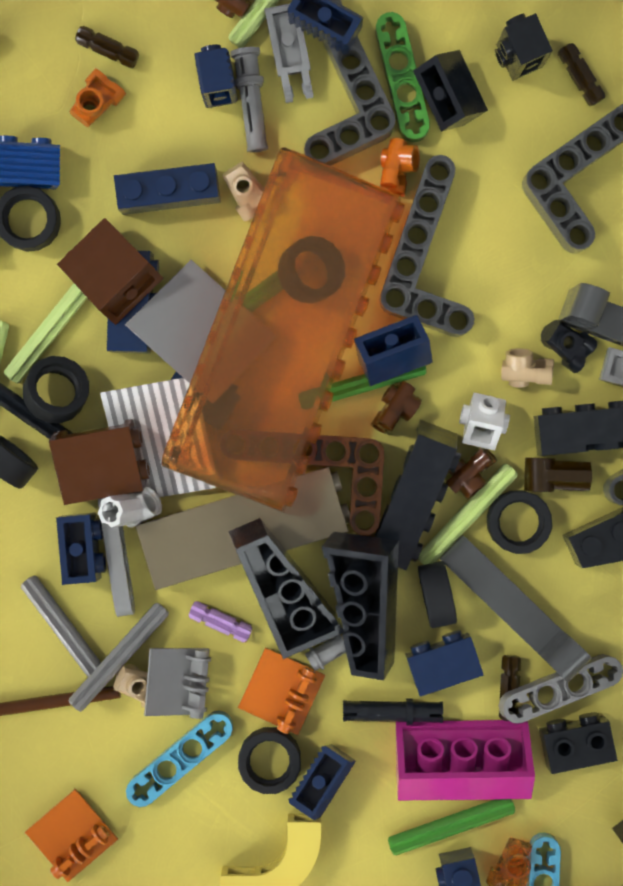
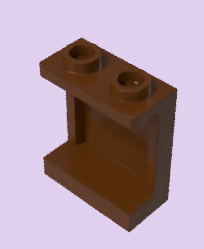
[57,218,164,325]
[49,419,151,505]

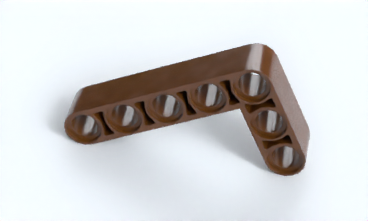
[220,430,385,536]

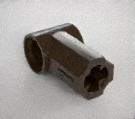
[524,457,592,492]

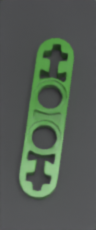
[375,12,430,142]

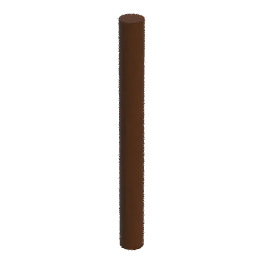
[0,686,121,716]

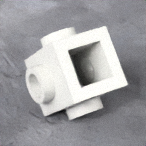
[459,392,510,451]

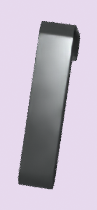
[304,0,395,170]
[522,104,623,253]
[379,155,475,337]
[558,283,623,346]
[440,535,592,683]

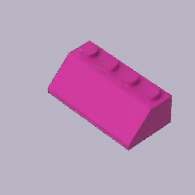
[396,720,535,801]

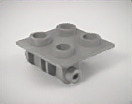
[144,648,211,719]

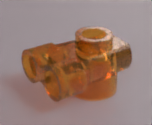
[486,837,532,886]

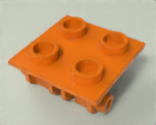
[238,647,325,735]
[25,789,118,882]

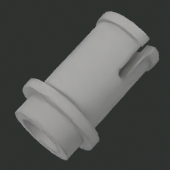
[305,635,346,671]

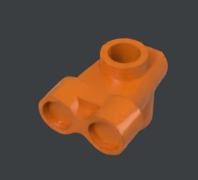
[69,69,126,127]
[380,138,420,197]

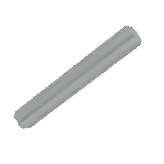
[21,575,101,677]
[69,603,169,712]

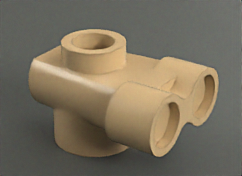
[222,162,277,221]
[501,348,554,388]
[113,664,148,708]

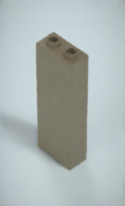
[136,467,350,590]

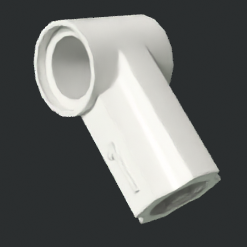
[98,487,162,528]

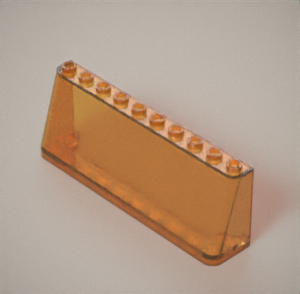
[161,147,405,513]

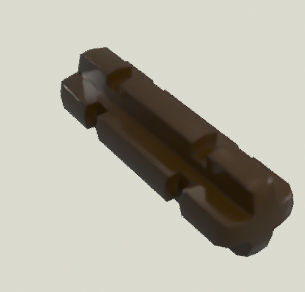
[75,26,139,68]
[558,43,605,106]
[499,655,521,721]

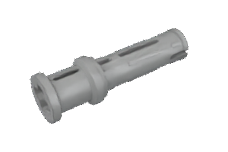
[230,47,268,153]

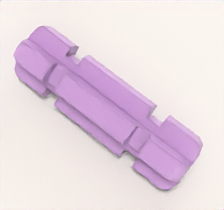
[189,601,252,642]

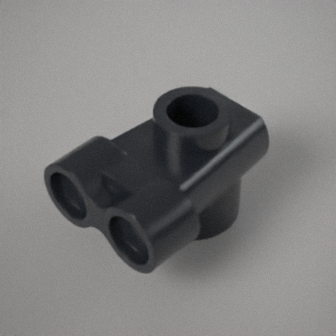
[541,320,597,373]

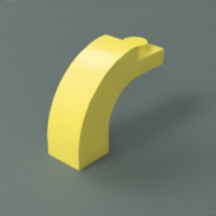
[220,814,321,886]

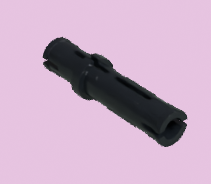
[343,698,443,725]

